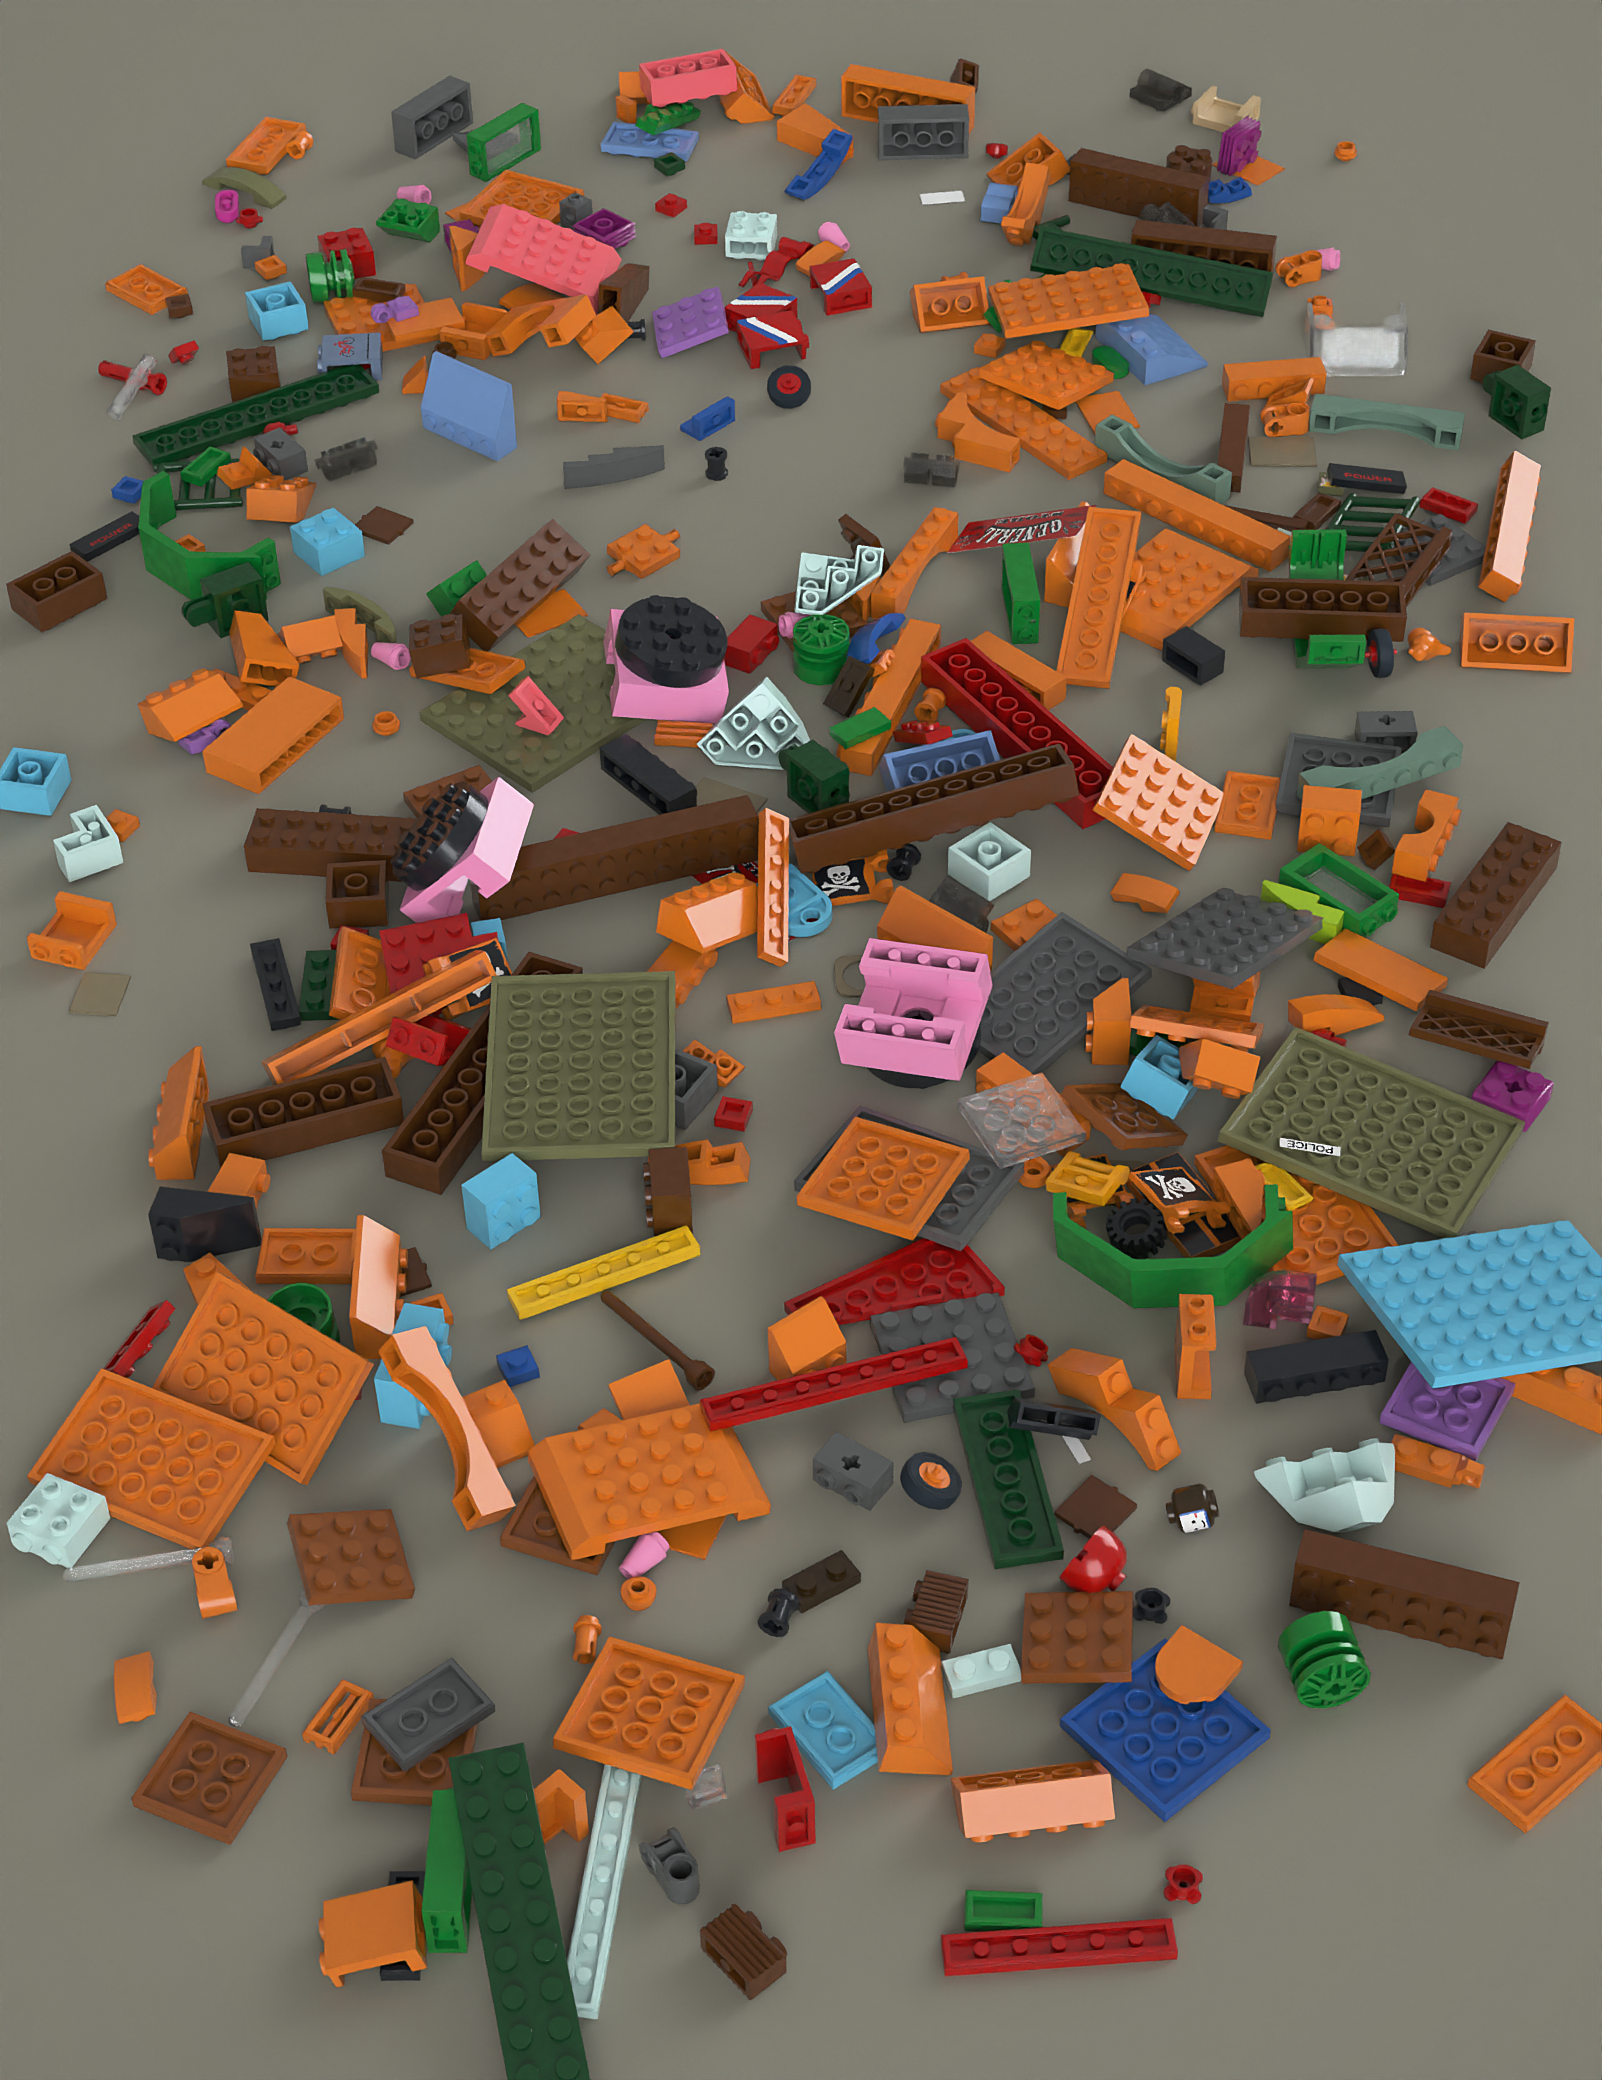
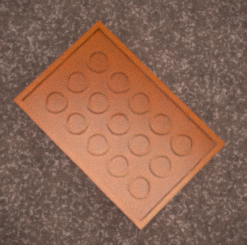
[988,263,1149,339]
[1194,1145,1399,1296]
[152,1272,374,1485]
[27,1368,276,1552]

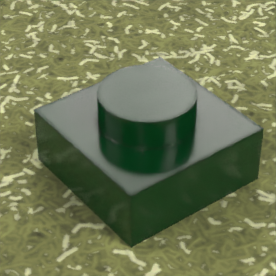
[654,152,685,176]

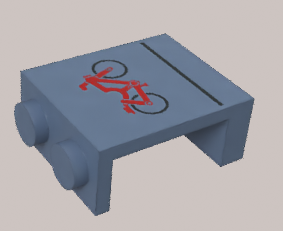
[317,333,383,380]

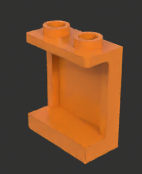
[439,302,507,360]
[27,891,117,970]
[1174,1294,1216,1399]
[533,1769,589,1845]
[319,1881,427,1988]

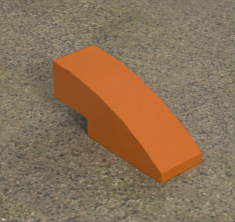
[334,608,368,678]
[1288,994,1384,1036]
[647,1139,751,1185]

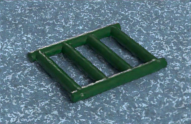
[153,458,243,510]
[1326,493,1420,552]

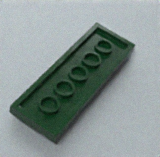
[953,1389,1064,1569]

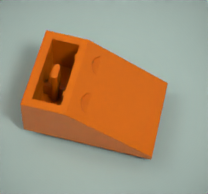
[246,475,316,523]

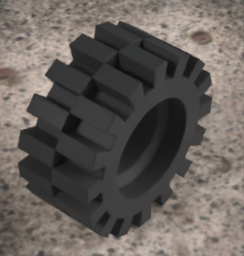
[1106,1198,1168,1259]

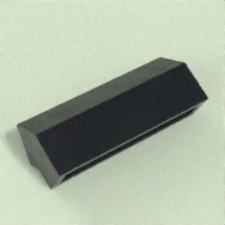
[1007,1398,1101,1440]

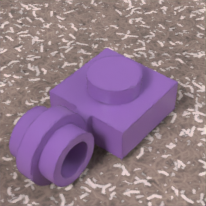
[371,296,419,323]
[178,719,231,755]

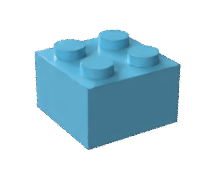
[245,281,309,341]
[290,507,365,576]
[0,747,72,816]
[1120,1035,1198,1120]
[461,1153,541,1250]

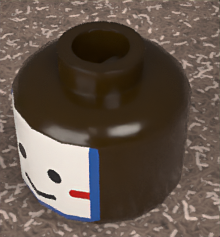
[1166,1484,1219,1533]

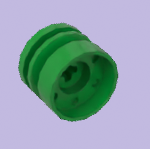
[306,249,355,304]
[793,614,850,685]
[268,1283,341,1343]
[1278,1611,1371,1709]

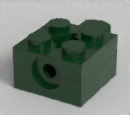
[1483,365,1551,440]
[181,562,269,638]
[778,740,850,814]

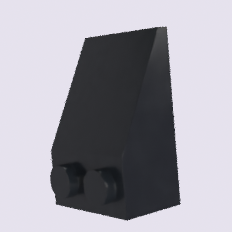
[148,1186,262,1262]

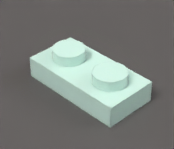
[941,1644,1022,1699]

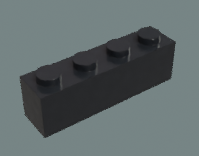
[600,734,698,815]
[1244,1330,1389,1404]

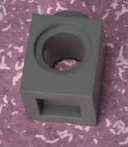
[559,193,593,230]

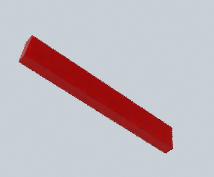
[940,1918,1178,1977]

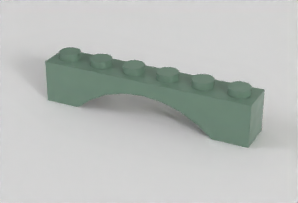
[1309,394,1465,450]
[1095,415,1232,504]
[1297,725,1463,801]

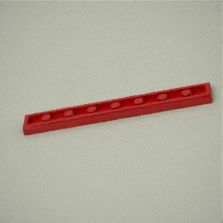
[700,1337,968,1432]

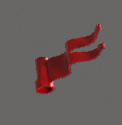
[738,236,814,287]

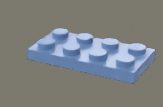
[601,122,699,161]

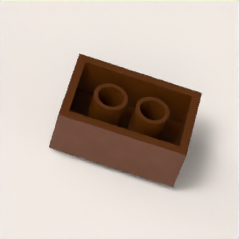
[6,551,107,632]

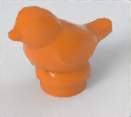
[1407,627,1451,661]
[372,1036,415,1079]

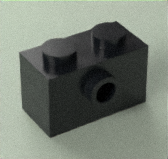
[1162,626,1225,686]

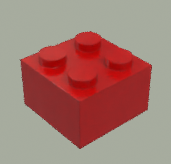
[317,227,376,279]

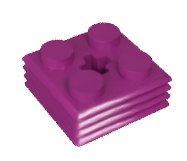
[1217,116,1262,177]
[572,208,636,249]
[1471,1060,1554,1132]

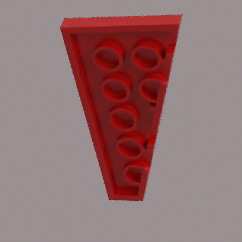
[784,1238,1005,1325]

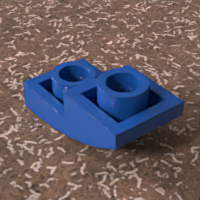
[1208,177,1252,203]

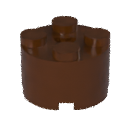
[1166,145,1212,182]

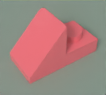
[508,676,564,735]

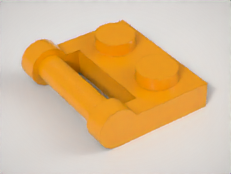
[1160,687,1182,762]
[1045,1151,1130,1207]

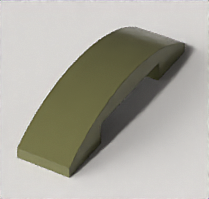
[202,167,286,209]
[323,587,397,643]

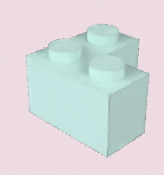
[53,805,123,883]

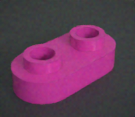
[215,190,239,223]

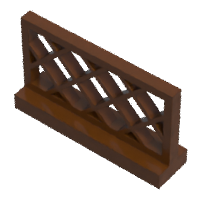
[1345,513,1452,607]
[1409,990,1549,1069]

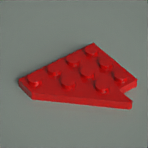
[379,913,499,1025]

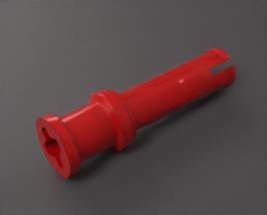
[98,360,167,395]

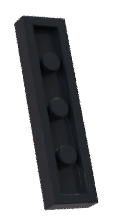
[250,938,301,1031]

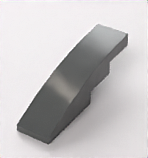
[563,445,665,489]

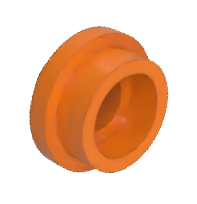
[1334,141,1357,161]
[372,711,400,736]
[621,1576,656,1611]

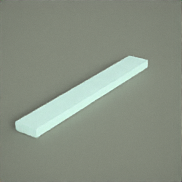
[567,1764,642,2019]

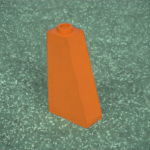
[777,103,854,164]
[229,610,299,686]

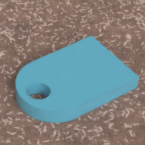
[756,864,833,937]

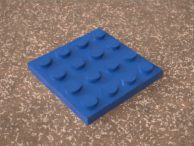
[1060,1638,1271,1822]

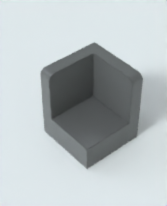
[1200,204,1228,230]
[241,236,275,268]

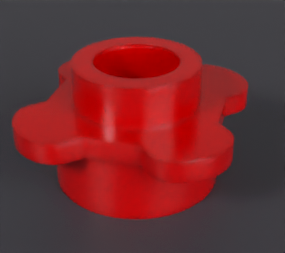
[236,208,263,228]
[1013,1334,1048,1367]
[1163,1864,1203,1904]

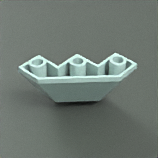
[794,545,884,615]
[697,676,810,770]
[1254,1438,1395,1532]

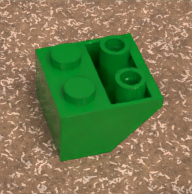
[376,199,440,243]
[426,560,487,616]

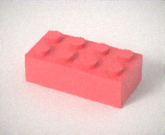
[639,49,737,107]

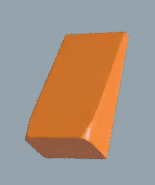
[557,391,607,422]

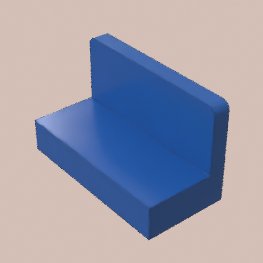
[680,396,735,441]

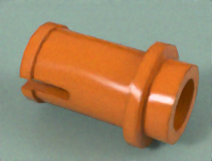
[573,1615,602,1664]

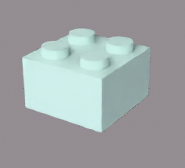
[948,822,1031,902]

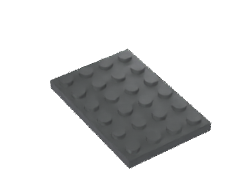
[1127,888,1323,989]
[978,912,1152,1077]
[794,1106,1024,1251]

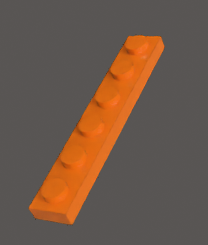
[757,808,789,967]

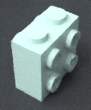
[725,211,777,260]
[7,1473,111,1569]

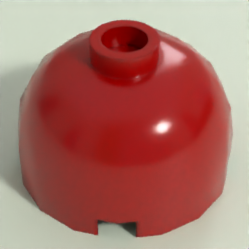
[1059,1525,1127,1593]

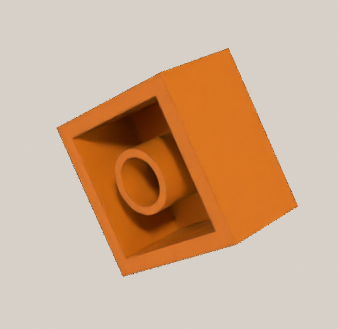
[1297,785,1362,857]

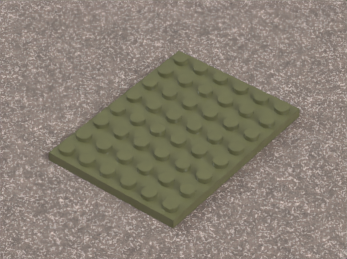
[419,614,646,793]
[482,971,676,1161]
[1218,1027,1525,1238]

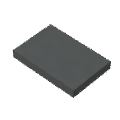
[361,1658,496,1772]

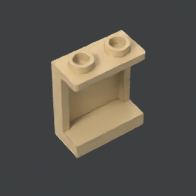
[1191,85,1261,132]

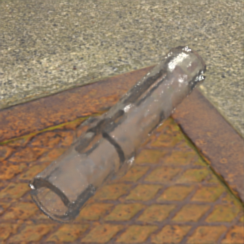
[106,354,157,420]

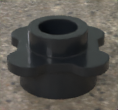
[1133,1588,1171,1624]

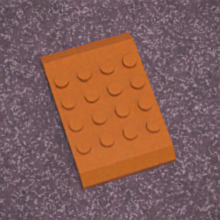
[1120,528,1259,651]
[528,1403,771,1561]

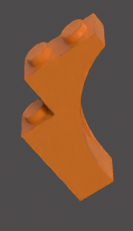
[1001,163,1051,246]
[935,392,1020,473]
[1047,1348,1182,1471]

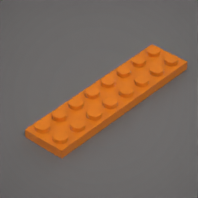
[940,367,1108,480]
[1056,507,1141,689]

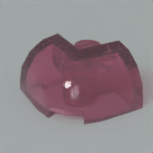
[1243,1269,1317,1329]

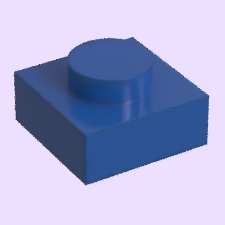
[111,476,143,504]
[496,1345,540,1387]

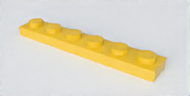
[507,1225,700,1320]

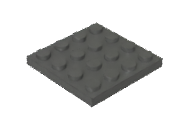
[1275,733,1402,827]
[870,1292,1035,1423]

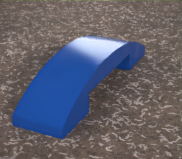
[784,129,853,200]
[847,613,906,664]

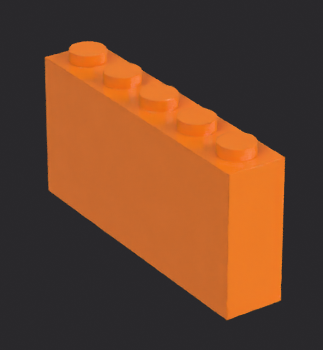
[203,676,344,794]

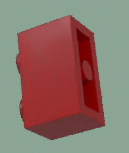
[724,614,779,674]

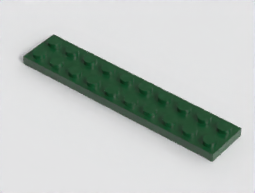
[1030,226,1274,317]
[132,364,380,467]
[448,1742,590,2080]

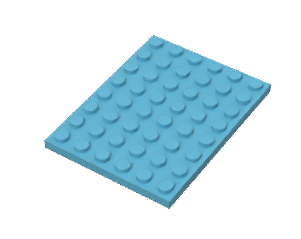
[1337,1220,1602,1389]

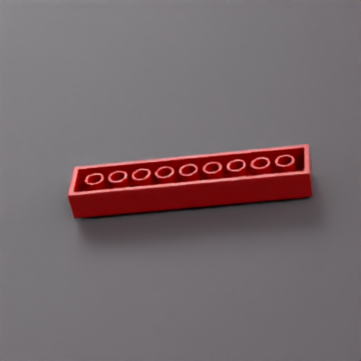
[921,638,1113,829]

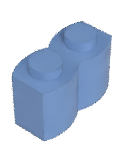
[981,182,1018,224]

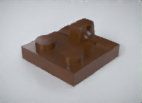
[838,514,890,576]

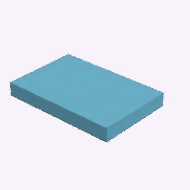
[768,1671,878,1790]

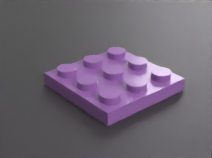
[652,286,729,358]
[1379,1362,1515,1462]

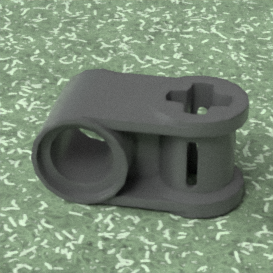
[639,1827,700,1904]

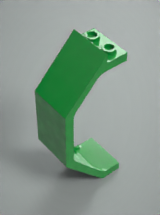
[138,471,281,600]
[1289,530,1366,668]
[1053,1184,1293,1309]

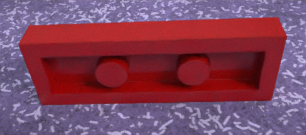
[892,720,953,745]
[103,1300,176,1378]

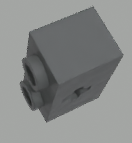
[253,428,308,480]
[1355,711,1417,754]
[813,1432,894,1511]

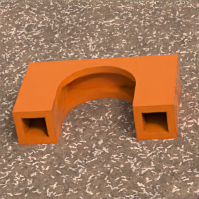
[485,294,596,357]

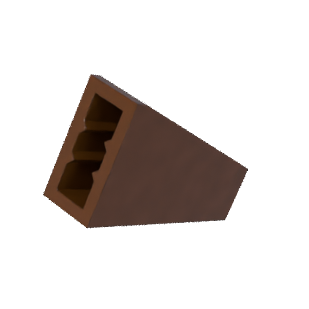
[598,263,650,322]
[1217,403,1250,493]

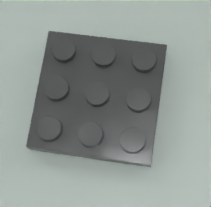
[1391,513,1485,586]

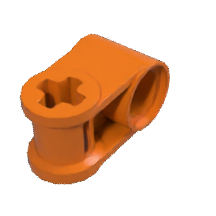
[1275,250,1322,287]
[1260,402,1309,437]
[192,1547,238,1619]

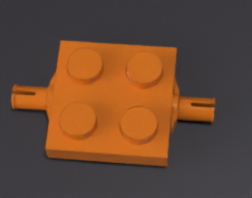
[607,524,680,579]

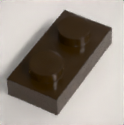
[823,656,875,718]
[782,1550,861,1614]

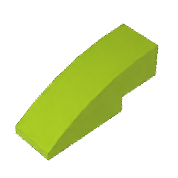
[1260,879,1344,944]

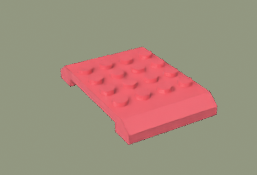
[465,204,621,316]

